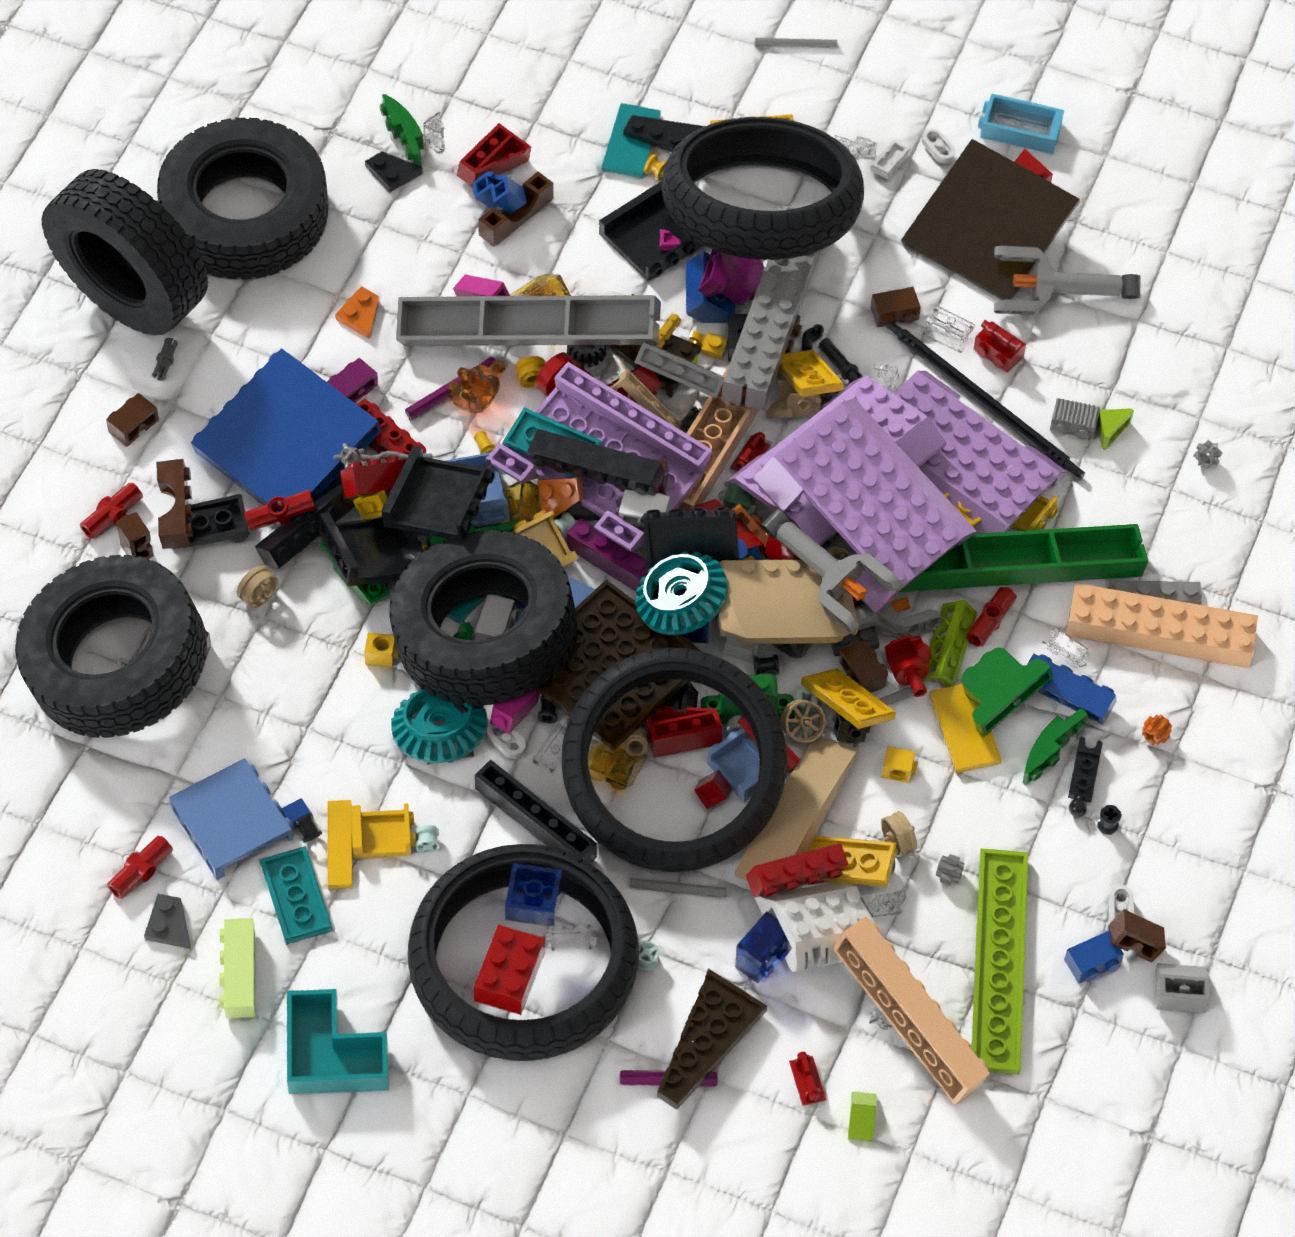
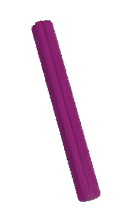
[405,357,499,419]

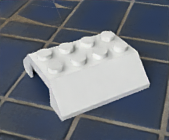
[755,882,876,972]

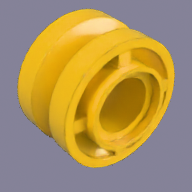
[515,356,546,389]

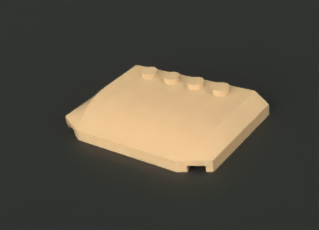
[717,560,858,644]

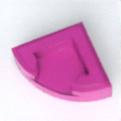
[660,229,681,251]

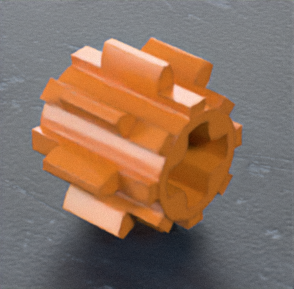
[1141,714,1173,745]

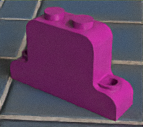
[698,249,764,306]

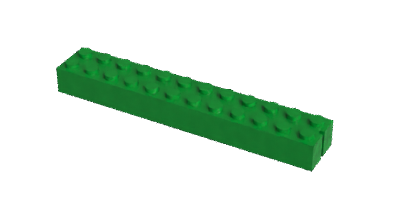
[899,524,1148,592]

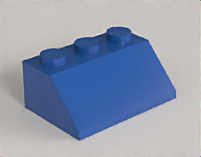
[686,250,736,323]

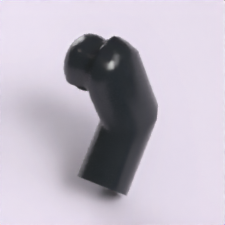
[802,324,824,351]

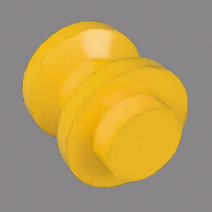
[644,154,667,181]

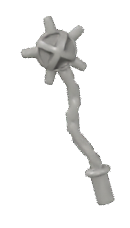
[333,443,433,469]

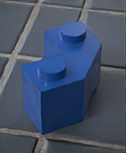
[472,172,526,214]

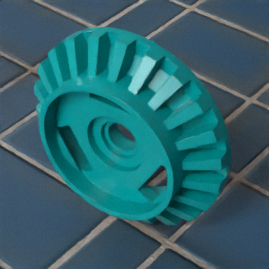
[635,552,729,635]
[391,689,488,763]

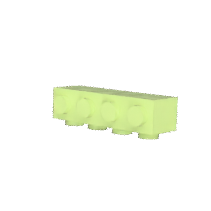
[219,918,256,1019]

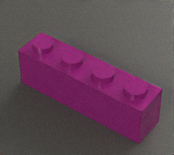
[327,357,378,403]
[567,518,648,592]

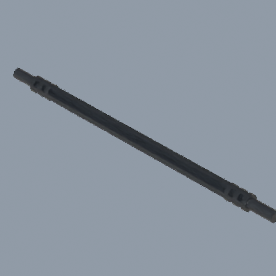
[883,322,1086,479]

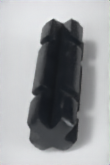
[680,406,701,432]

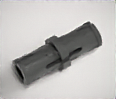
[152,337,178,381]

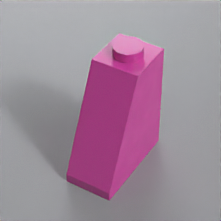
[453,274,510,296]
[490,690,540,734]

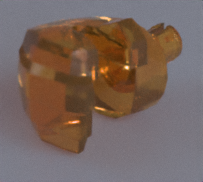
[448,360,506,413]

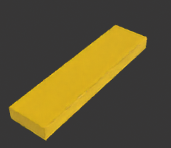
[327,800,352,889]

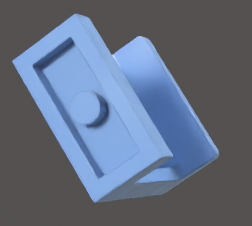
[707,728,759,802]

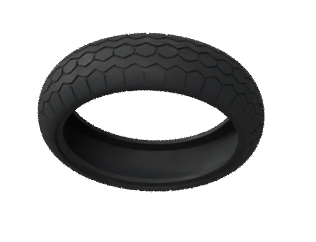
[662,117,864,260]
[561,648,787,872]
[408,844,639,1061]

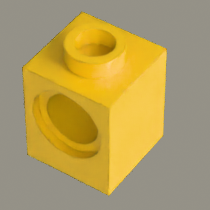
[364,632,399,667]
[881,746,918,783]

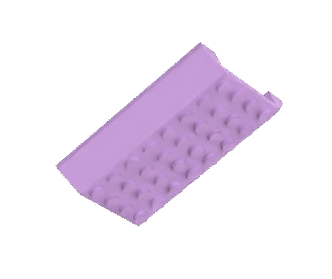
[486,362,713,552]
[894,370,1067,534]
[724,375,947,546]
[753,398,976,614]

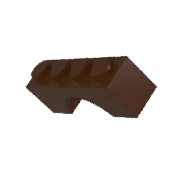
[478,171,554,247]
[156,459,193,549]

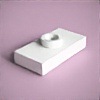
[870,139,911,180]

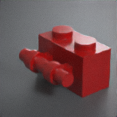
[973,319,1026,373]

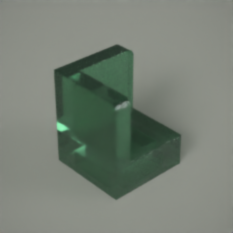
[723,483,756,510]

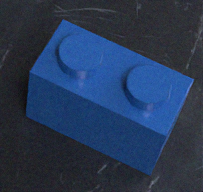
[1064,930,1124,984]

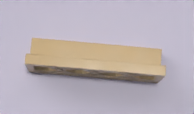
[610,368,687,433]

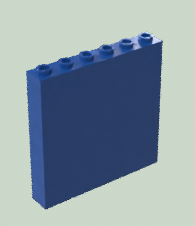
[190,348,382,513]

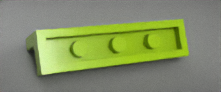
[923,599,977,687]

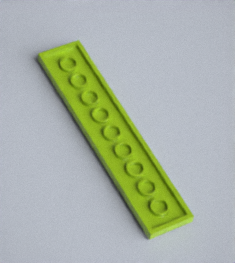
[971,848,1028,1075]

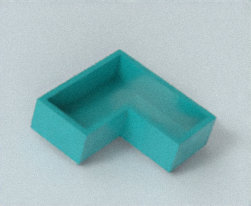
[287,989,389,1094]

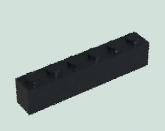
[527,429,665,496]
[254,476,367,569]
[474,759,597,864]

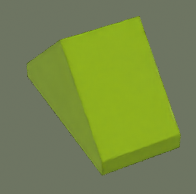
[1097,408,1134,450]
[848,1091,877,1141]

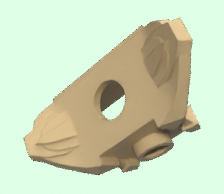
[766,380,829,419]

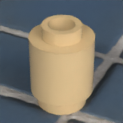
[624,727,648,756]

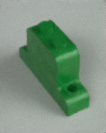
[961,647,1053,737]
[700,674,795,725]

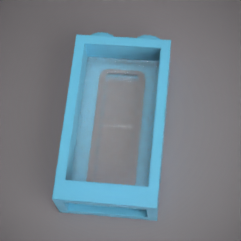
[978,93,1065,154]

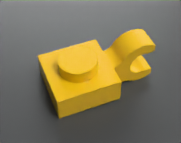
[689,330,728,360]

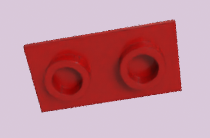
[730,432,771,472]
[789,1051,826,1106]

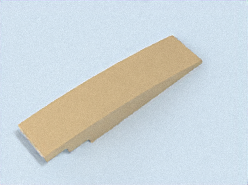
[734,737,859,881]

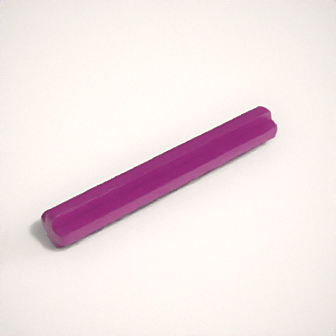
[619,1070,718,1087]

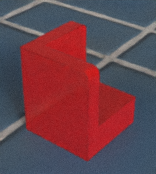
[694,769,731,809]

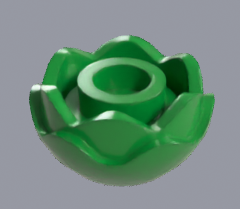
[453,621,474,640]

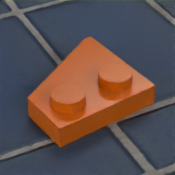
[335,286,379,339]
[537,477,584,519]
[733,504,769,548]

